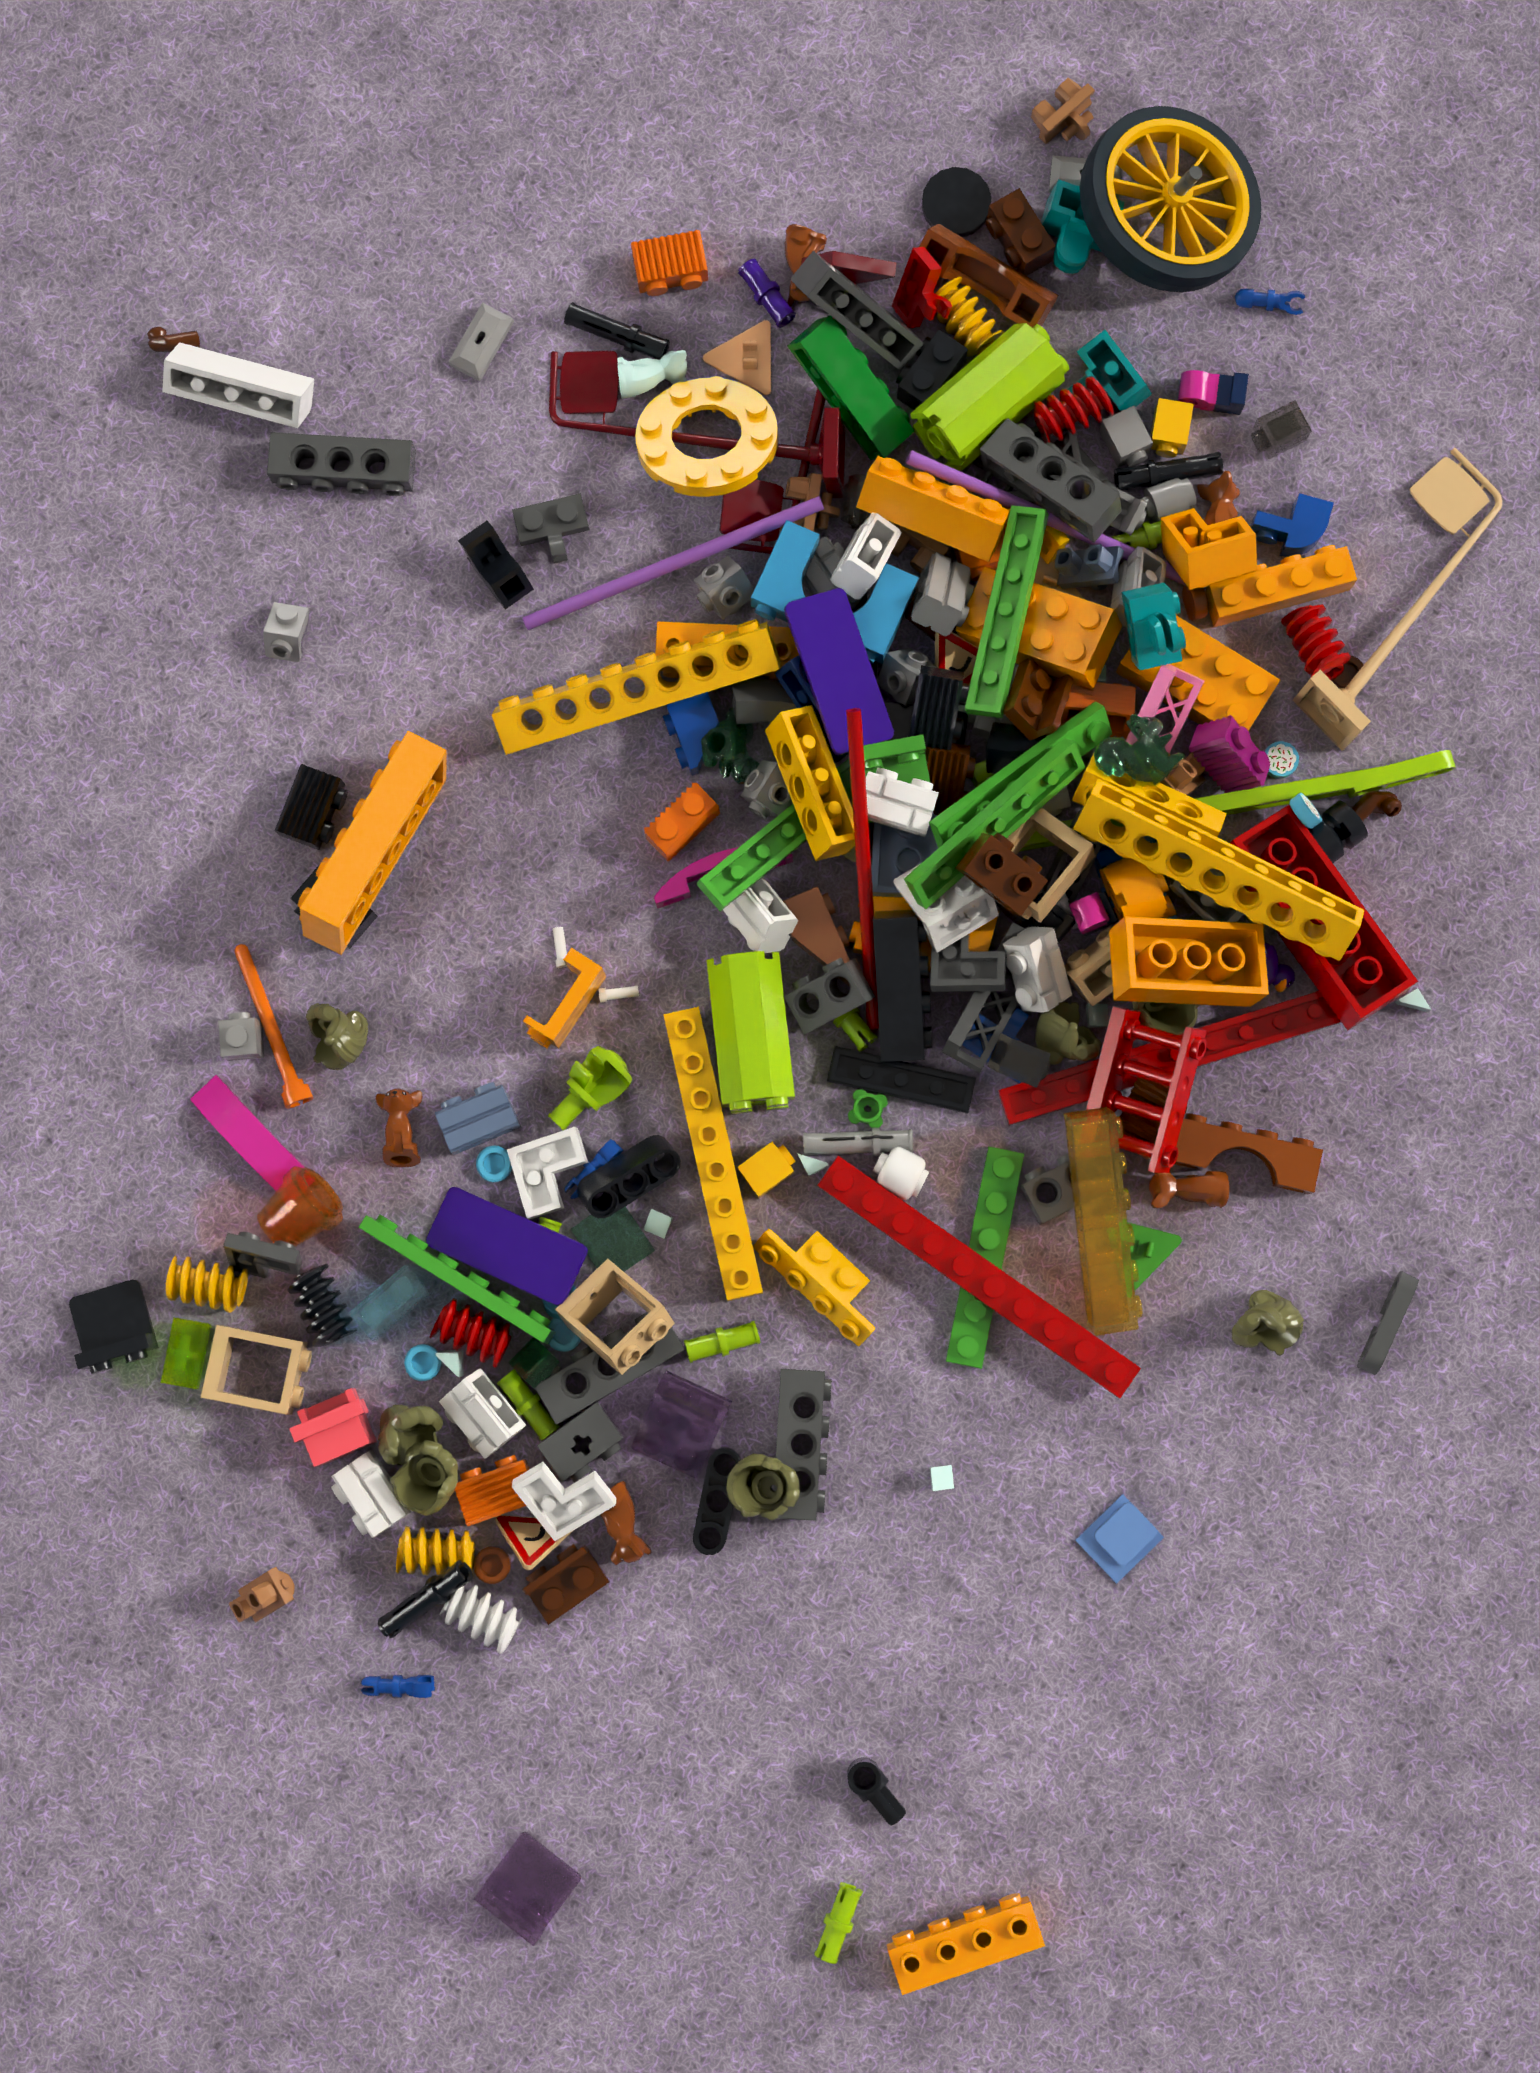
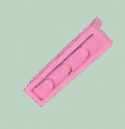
[1116,664,1204,778]

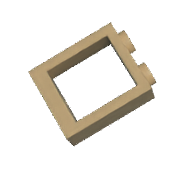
[1007,808,1095,923]
[555,1259,675,1375]
[200,1325,312,1415]

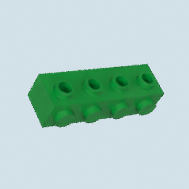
[787,315,915,461]

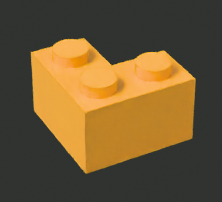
[1160,508,1257,590]

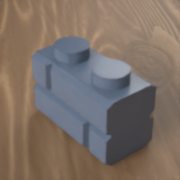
[435,1082,521,1155]

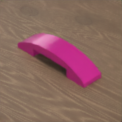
[654,847,793,909]
[190,1075,315,1203]

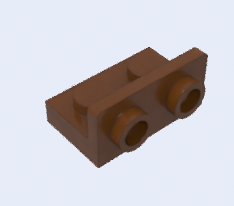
[1003,657,1073,741]
[522,1544,610,1625]

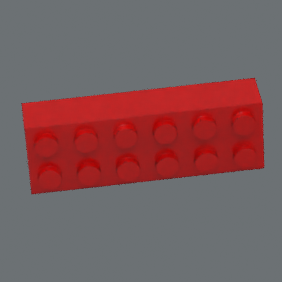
[1230,804,1418,1031]

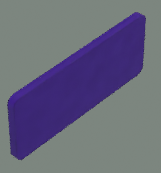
[784,588,894,755]
[426,1187,588,1306]

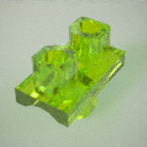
[160,1317,211,1389]

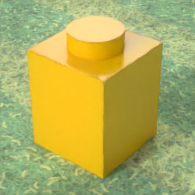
[1150,398,1194,458]
[737,1141,796,1198]

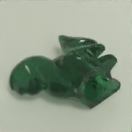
[701,707,760,784]
[1094,714,1185,786]

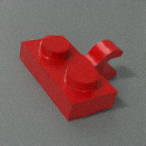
[891,247,952,328]

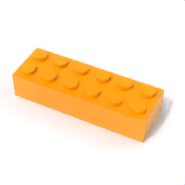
[298,731,447,955]

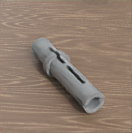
[803,1127,913,1157]

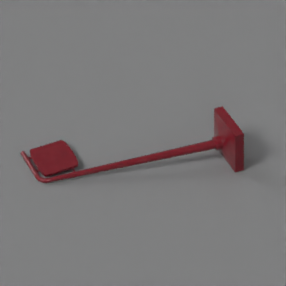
[719,251,897,554]
[549,351,846,499]

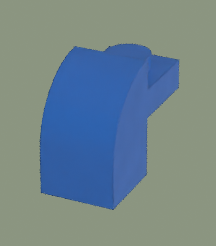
[1251,493,1334,557]

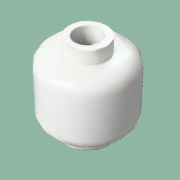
[872,1147,929,1201]

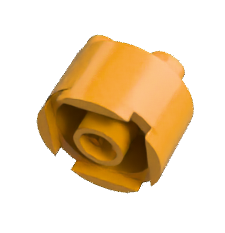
[1099,858,1176,921]

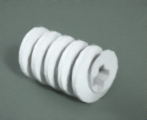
[440,1585,523,1654]

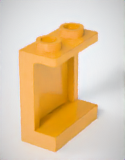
[523,947,606,1049]

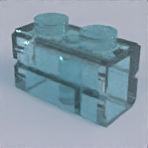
[349,1265,433,1341]

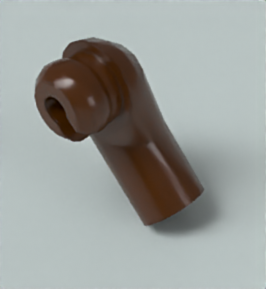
[147,327,200,352]
[1352,791,1402,822]

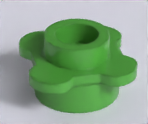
[848,1089,888,1128]

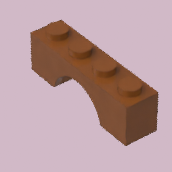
[919,224,1059,327]
[1175,1113,1323,1194]

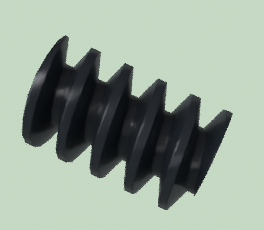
[288,1264,357,1347]

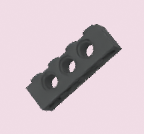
[790,251,924,371]
[980,418,1122,543]
[267,432,416,496]
[534,1312,685,1425]
[773,1369,832,1521]

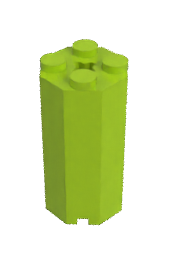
[910,323,1070,471]
[706,951,795,1114]

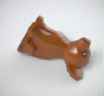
[785,224,827,307]
[1197,471,1240,525]
[376,1088,423,1167]
[1149,1171,1229,1208]
[600,1481,652,1565]

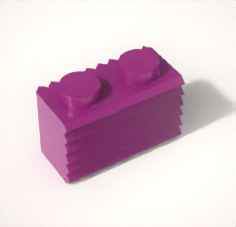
[1189,715,1271,793]

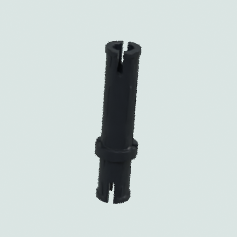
[564,302,670,360]
[1114,452,1223,490]
[378,1560,473,1638]

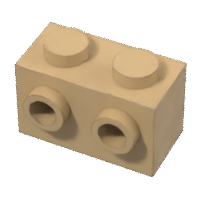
[1064,927,1113,1006]

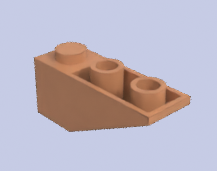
[783,886,860,987]

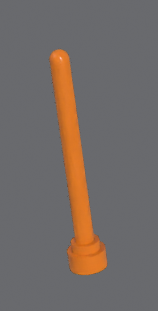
[234,944,313,1109]

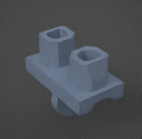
[1055,544,1124,591]

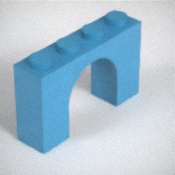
[751,520,919,664]

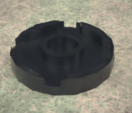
[922,167,992,237]

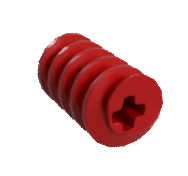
[1034,376,1114,444]
[1281,604,1351,681]
[430,1298,512,1369]

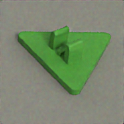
[1103,1218,1182,1295]

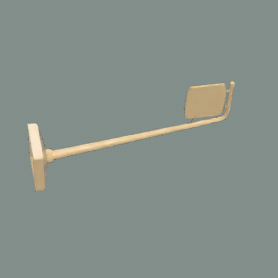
[1293,448,1502,751]

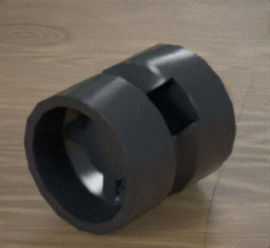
[1307,800,1368,863]

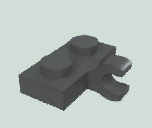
[512,493,590,563]

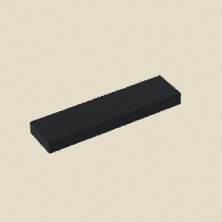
[827,1046,976,1114]

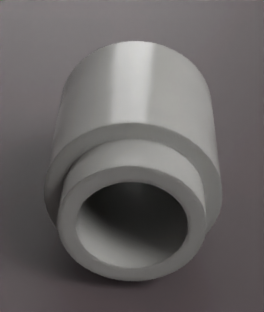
[1141,478,1196,522]

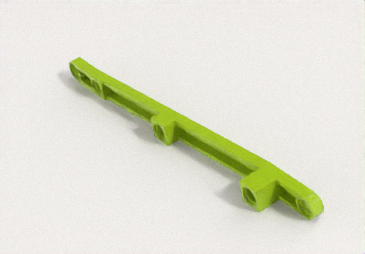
[1019,750,1456,852]

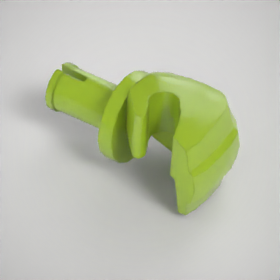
[547,1046,632,1130]

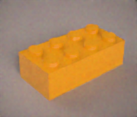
[955,566,1122,689]
[1116,615,1280,731]
[1109,916,1269,1007]

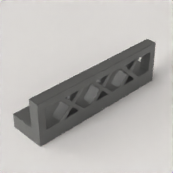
[942,922,1025,1073]

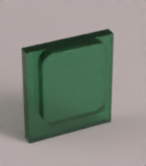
[571,1206,655,1272]

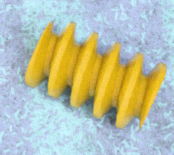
[935,277,1004,357]
[165,1255,248,1313]
[396,1526,475,1575]

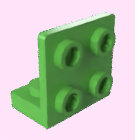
[864,734,935,824]

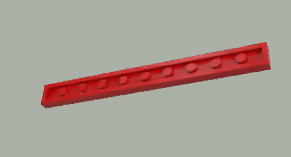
[998,991,1342,1126]
[817,1155,1141,1399]

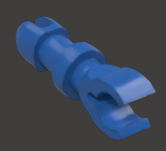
[1235,289,1305,315]
[564,1139,623,1199]
[361,1675,435,1698]

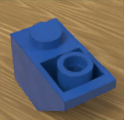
[662,692,720,776]

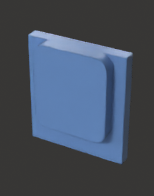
[1075,1494,1164,1584]

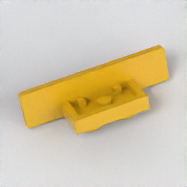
[753,1229,875,1346]

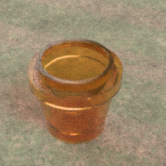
[257,1166,343,1247]

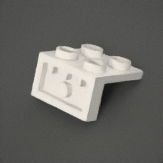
[893,863,999,953]

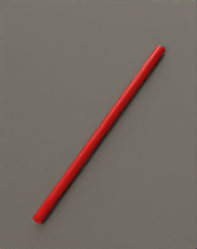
[846,708,879,1029]

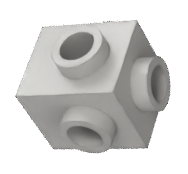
[693,555,754,619]
[877,647,937,706]
[740,760,793,819]

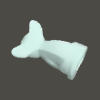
[617,350,688,399]

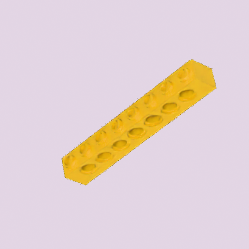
[491,619,781,755]
[1073,778,1365,961]
[663,1006,763,1301]

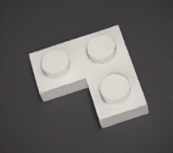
[507,1127,588,1220]
[512,1462,616,1541]

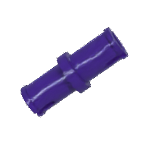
[738,258,796,328]

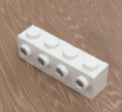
[162,342,314,428]

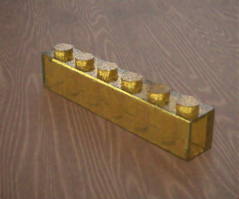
[1064,1107,1143,1336]

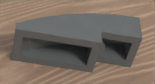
[731,679,797,725]

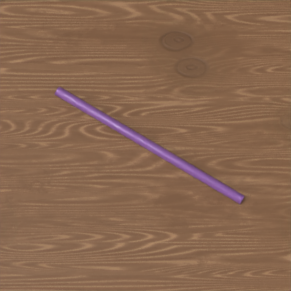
[906,450,1186,586]
[523,496,824,630]

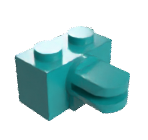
[1041,179,1125,274]
[1067,330,1152,417]
[1121,583,1186,670]

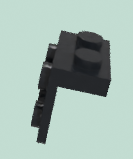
[69,1279,159,1374]

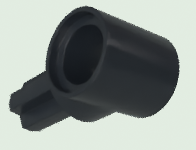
[847,1757,906,1826]

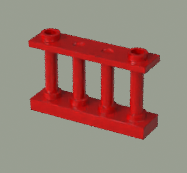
[1076,1006,1207,1173]

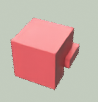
[289,1388,377,1467]

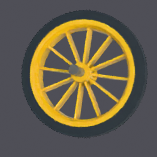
[1080,106,1261,292]

